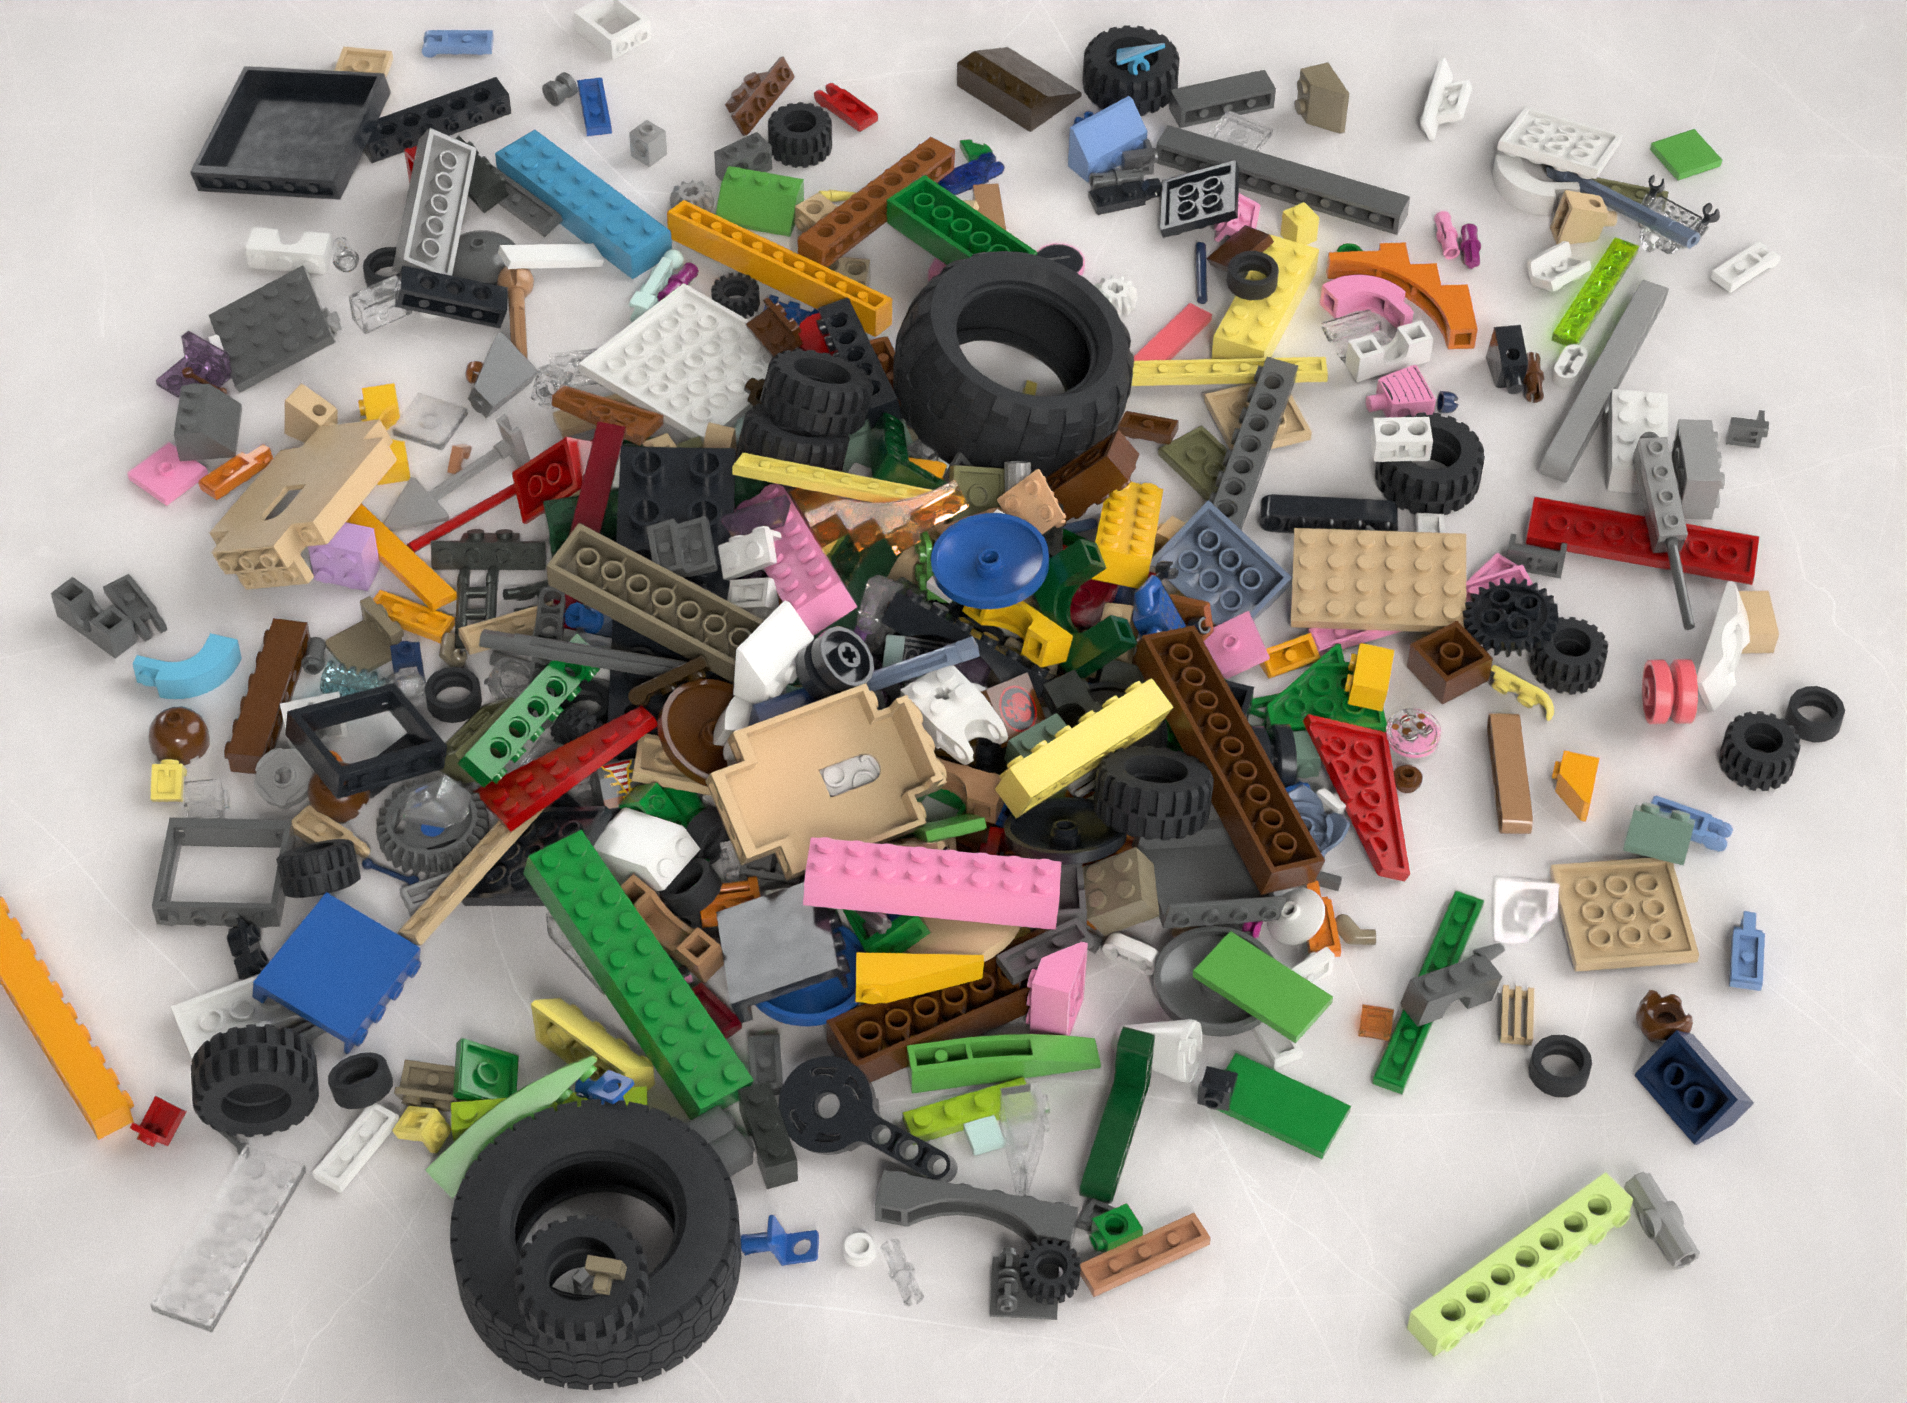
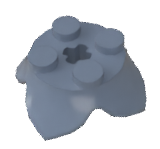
[1288,784,1350,859]

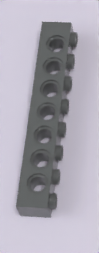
[1209,356,1298,531]

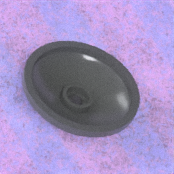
[452,230,515,285]

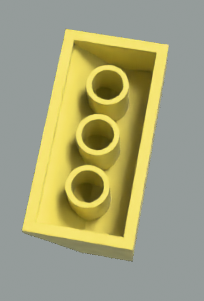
[531,998,655,1091]

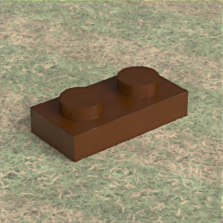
[1118,411,1179,445]

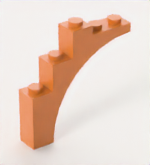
[1326,242,1478,349]

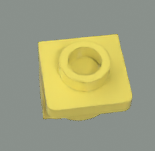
[150,759,187,802]
[392,1106,451,1153]

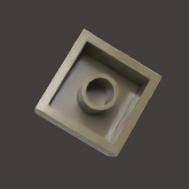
[1083,847,1160,936]

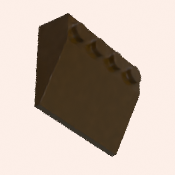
[957,47,1082,132]

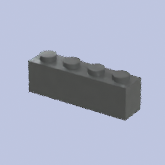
[1169,69,1276,128]

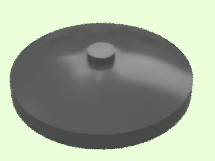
[1154,926,1274,1037]

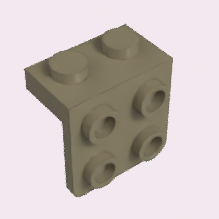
[325,596,404,679]

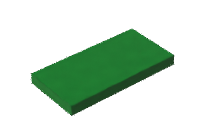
[1217,1053,1351,1159]

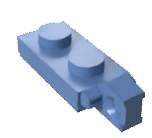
[1729,911,1765,991]

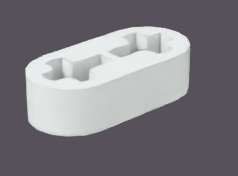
[1552,344,1588,388]
[1102,933,1160,975]

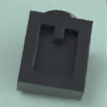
[1197,1066,1238,1111]

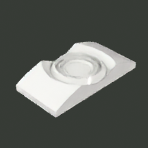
[1697,581,1750,711]

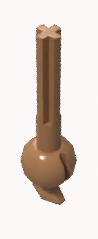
[497,266,534,359]

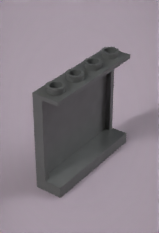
[1132,819,1286,928]

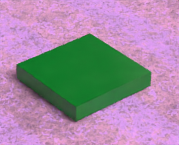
[453,1037,519,1101]

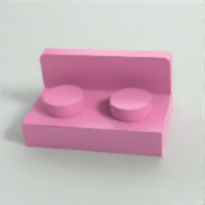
[1214,193,1261,243]

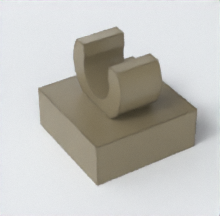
[585,1255,627,1295]

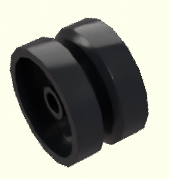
[795,626,874,701]
[1250,723,1297,788]

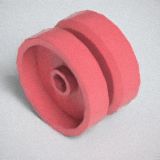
[1642,659,1698,724]

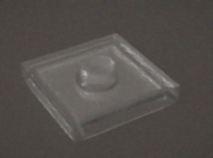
[1207,110,1273,151]

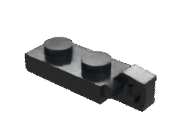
[1088,178,1162,215]

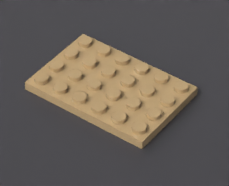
[1291,528,1466,632]

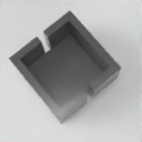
[1024,863,1087,935]

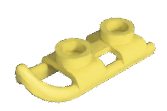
[1491,665,1554,721]

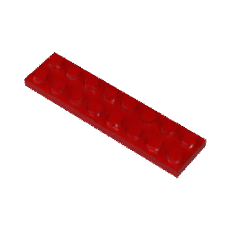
[1526,497,1759,585]

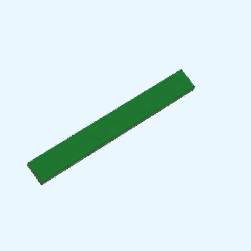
[1372,890,1485,1095]

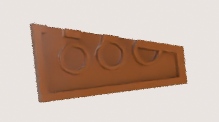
[551,385,664,446]

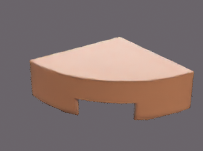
[447,444,472,474]

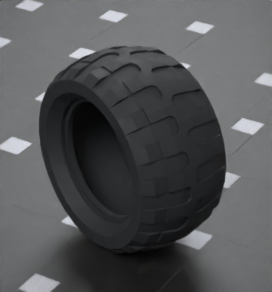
[893,251,1134,477]

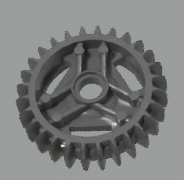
[376,776,489,878]

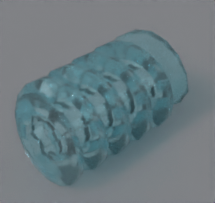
[320,660,387,697]

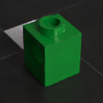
[1089,1203,1143,1254]

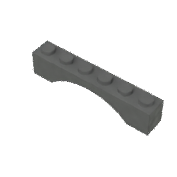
[875,1170,1078,1251]

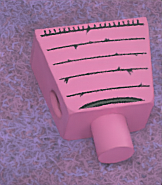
[1366,365,1436,418]

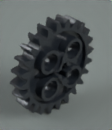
[1463,578,1559,657]

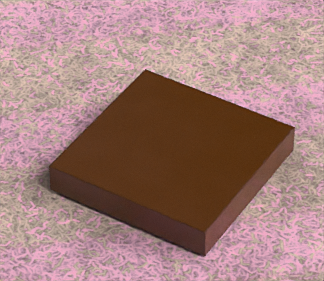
[1206,225,1274,272]

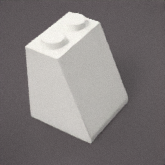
[593,807,700,891]

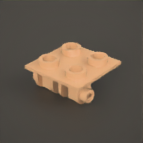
[997,469,1066,535]

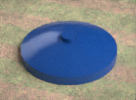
[931,513,1049,609]
[755,925,866,1027]

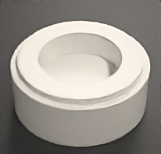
[843,1232,876,1267]

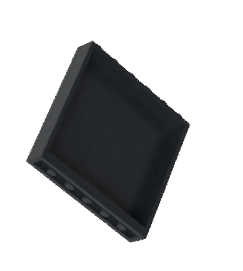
[190,66,391,200]

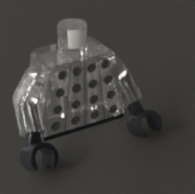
[1638,175,1720,254]

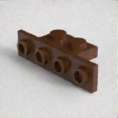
[725,56,795,136]

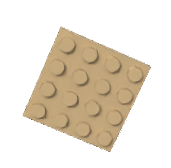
[1550,858,1699,972]

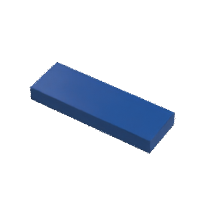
[577,77,612,136]

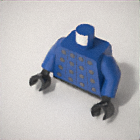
[1133,561,1211,637]

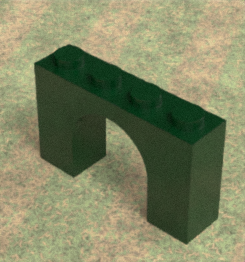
[1033,539,1138,679]

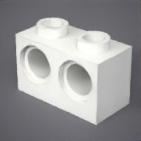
[1370,417,1433,462]

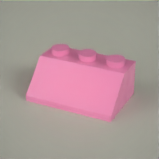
[1026,942,1088,1036]

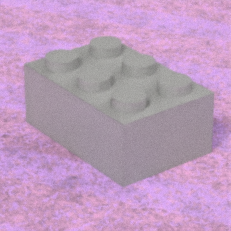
[1670,419,1725,520]

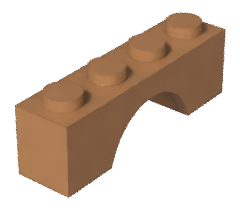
[936,757,1004,824]
[621,874,724,984]

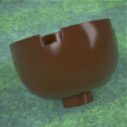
[148,706,210,766]
[307,761,370,823]

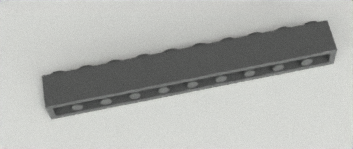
[1156,125,1410,235]

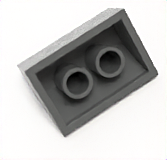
[174,383,242,461]

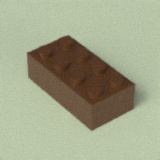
[1045,429,1140,527]

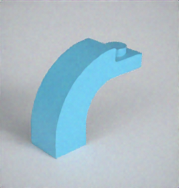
[132,633,242,699]

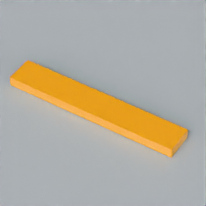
[346,503,457,611]

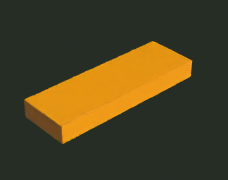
[373,590,455,643]

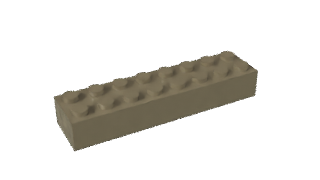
[546,523,765,683]

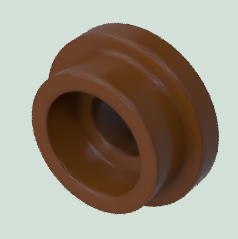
[1394,765,1423,793]

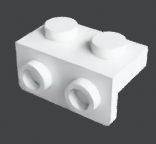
[1527,241,1592,292]
[718,526,782,581]

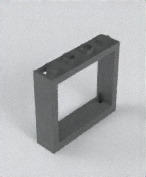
[152,817,296,928]

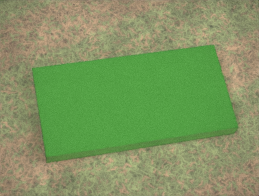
[1193,931,1333,1044]

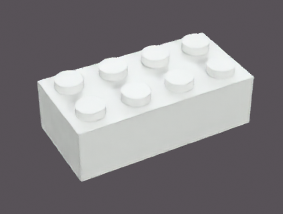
[1607,389,1668,494]

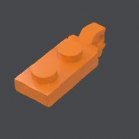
[198,444,273,500]
[1306,881,1341,957]

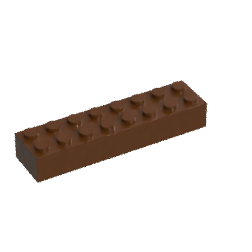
[826,928,1051,1082]

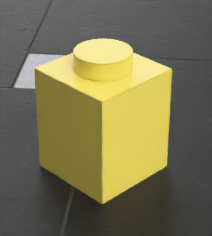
[1280,202,1319,245]

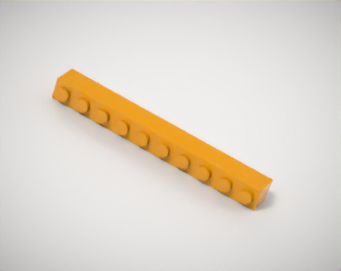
[667,200,892,337]
[0,896,134,1140]

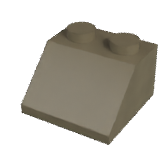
[1295,62,1350,134]

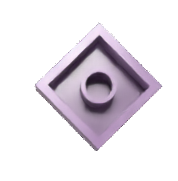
[308,522,380,591]

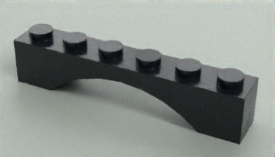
[881,587,1056,705]

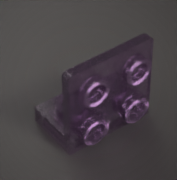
[156,330,232,398]

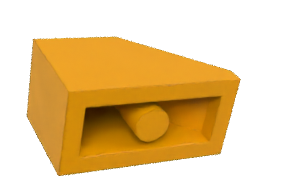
[1552,750,1600,822]

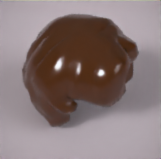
[1636,990,1693,1043]

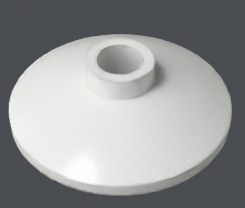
[1268,888,1325,946]

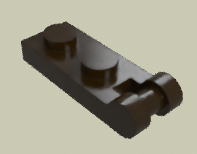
[628,656,711,707]

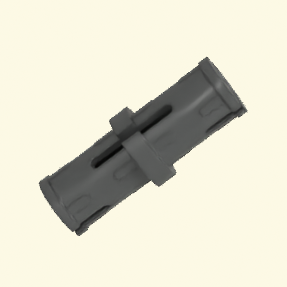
[1089,167,1144,190]

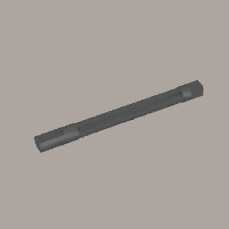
[479,629,689,682]

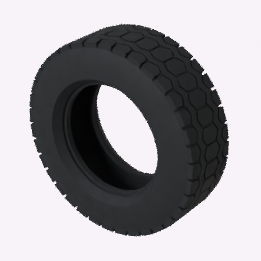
[450,1099,742,1390]

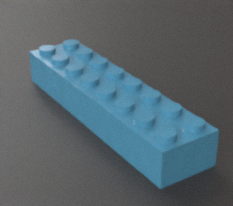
[495,129,672,279]

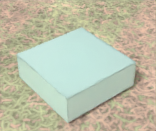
[963,1115,1005,1156]

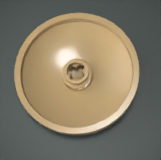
[906,917,1021,962]

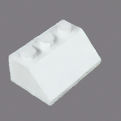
[733,601,814,705]

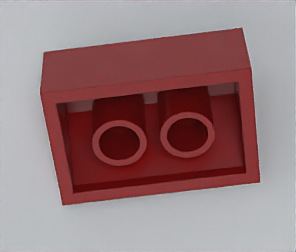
[512,436,592,524]

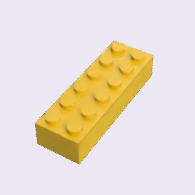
[1091,482,1164,589]

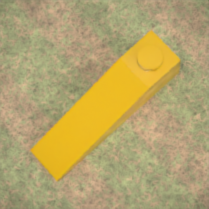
[855,952,984,1004]

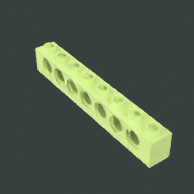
[1407,1172,1633,1357]

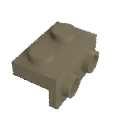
[394,1059,464,1112]

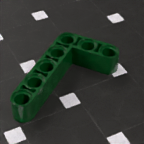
[868,412,958,517]
[1079,1026,1155,1204]

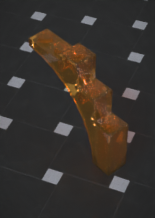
[790,480,969,555]

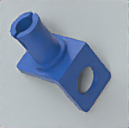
[575,1070,635,1105]
[741,1215,819,1266]

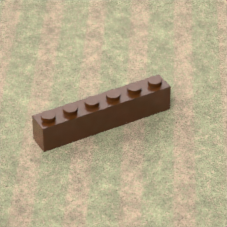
[224,618,311,774]

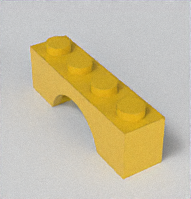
[358,383,411,485]
[963,601,1073,667]

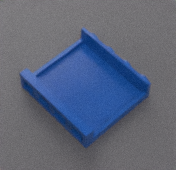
[252,892,422,1054]

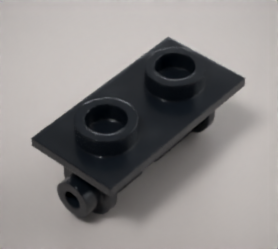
[226,917,269,980]

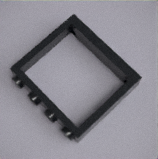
[285,683,447,799]

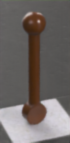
[182,367,227,395]

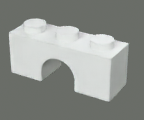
[245,227,333,275]
[1345,320,1434,382]

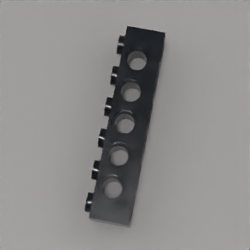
[363,77,511,163]
[816,297,903,430]

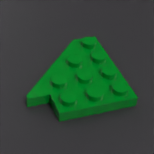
[1265,644,1388,732]

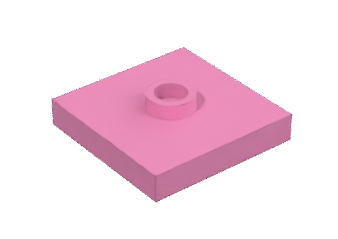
[127,442,208,506]
[1204,611,1270,680]

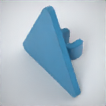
[1116,43,1165,75]

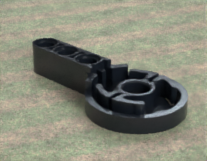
[778,1056,958,1182]

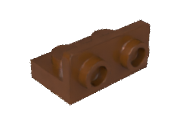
[745,297,803,357]

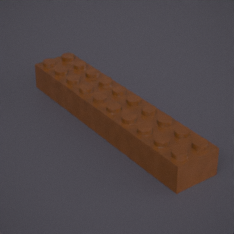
[1134,625,1325,895]

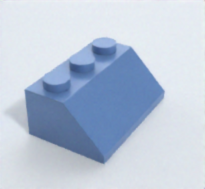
[1068,96,1148,183]

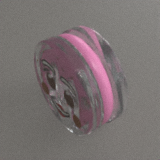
[1386,708,1441,765]

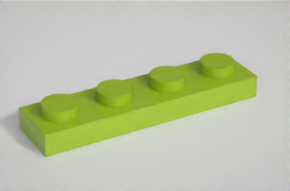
[902,1077,1035,1145]

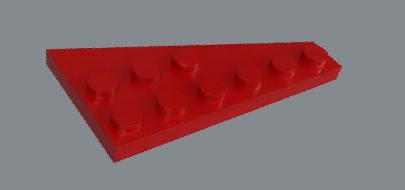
[473,706,658,832]
[1303,714,1410,882]

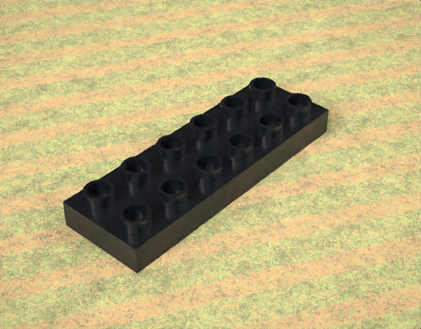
[608,446,736,761]

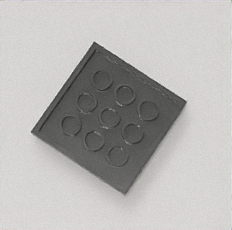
[209,266,336,393]

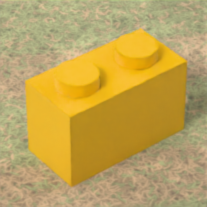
[1344,643,1395,711]

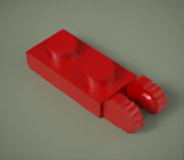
[814,82,878,132]

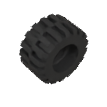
[768,102,832,168]
[1530,617,1608,695]
[1719,711,1801,791]
[276,839,361,898]

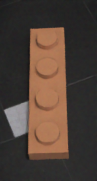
[1080,1213,1211,1297]

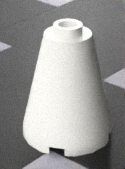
[1111,1019,1203,1083]

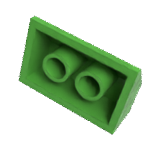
[716,166,804,237]

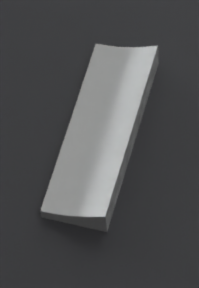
[392,128,477,276]

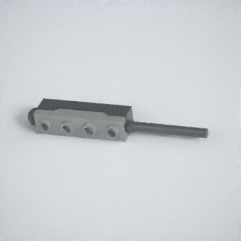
[1633,432,1695,630]

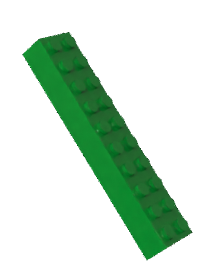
[523,830,754,1120]

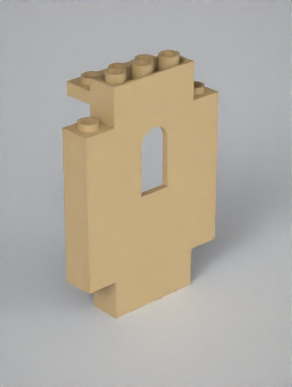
[209,419,397,590]
[705,683,947,881]

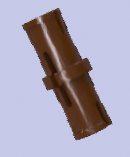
[1523,352,1545,403]

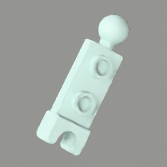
[629,249,684,322]

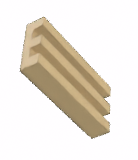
[1500,985,1534,1046]

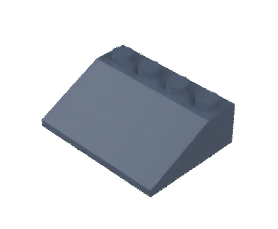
[1151,500,1292,626]

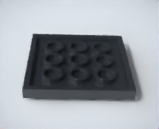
[461,806,613,906]

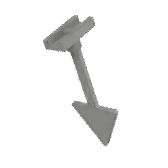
[384,414,531,531]

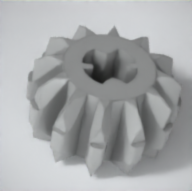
[670,179,714,212]

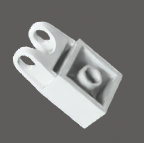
[900,665,1008,765]

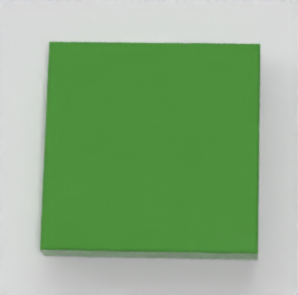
[1650,129,1723,181]
[913,813,987,843]

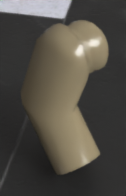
[439,633,467,667]
[1335,914,1376,945]

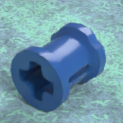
[565,602,604,634]

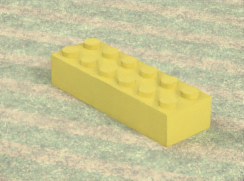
[1211,235,1319,359]
[995,678,1173,818]

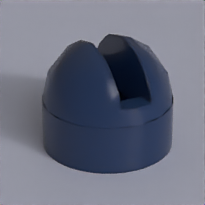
[1437,391,1459,413]

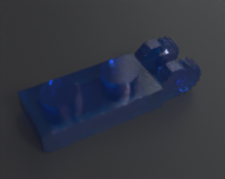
[937,152,1005,196]

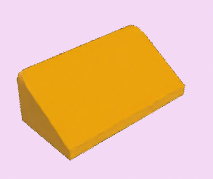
[1259,633,1321,679]

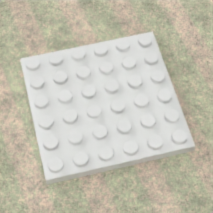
[579,283,797,443]

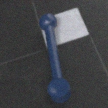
[361,858,419,886]

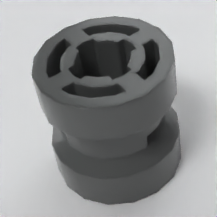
[542,72,578,106]

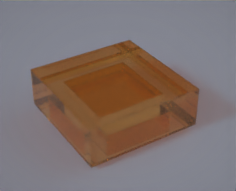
[1358,1004,1394,1041]

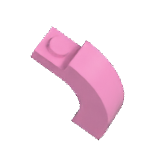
[1320,275,1414,329]

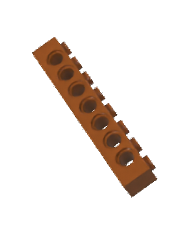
[797,137,955,268]

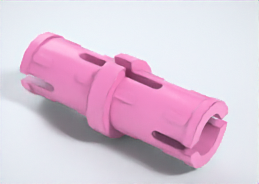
[1434,211,1460,259]

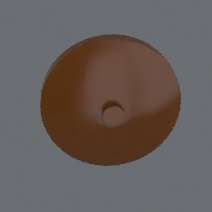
[658,679,749,787]

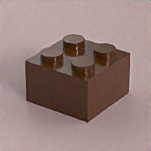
[1407,621,1493,705]

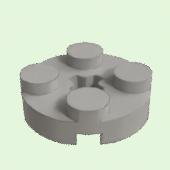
[254,748,315,810]

